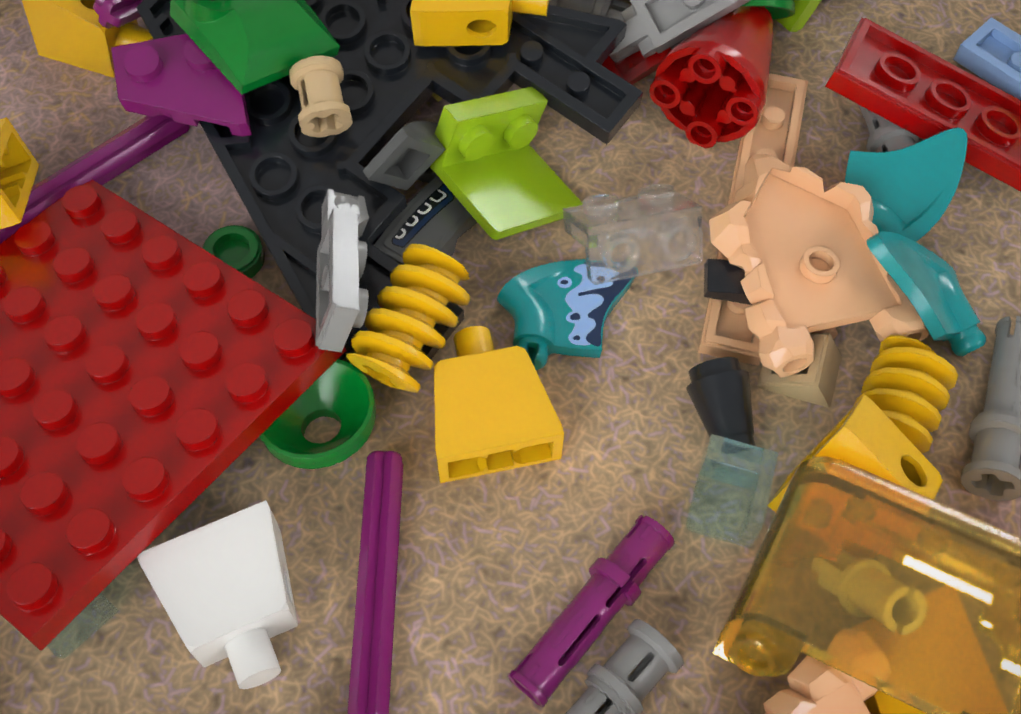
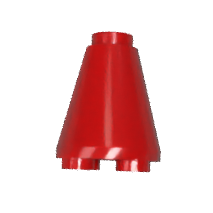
[649,6,774,148]

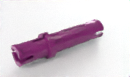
[508,515,675,707]

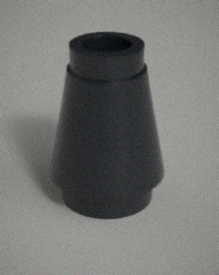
[686,357,756,458]

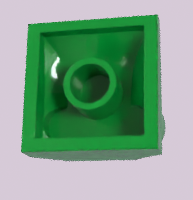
[170,0,340,95]

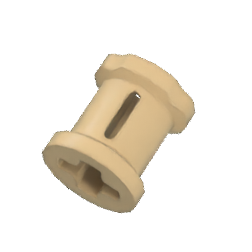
[289,56,353,138]

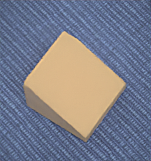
[757,333,842,408]

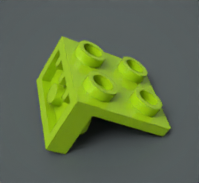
[430,87,582,240]

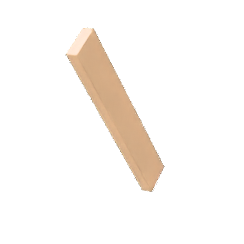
[698,73,808,366]

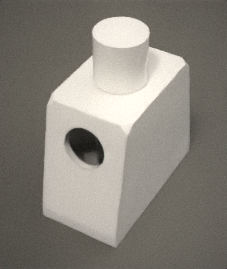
[137,500,298,689]

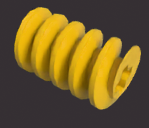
[346,244,471,393]
[854,335,958,454]

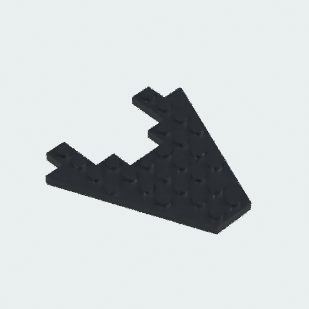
[136,0,643,363]

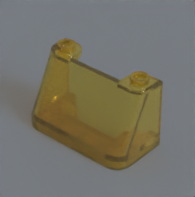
[713,456,1021,714]

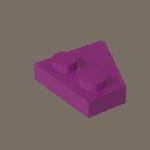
[111,33,252,137]

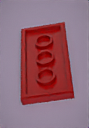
[825,18,1021,192]

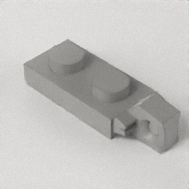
[609,0,751,63]
[315,189,369,353]

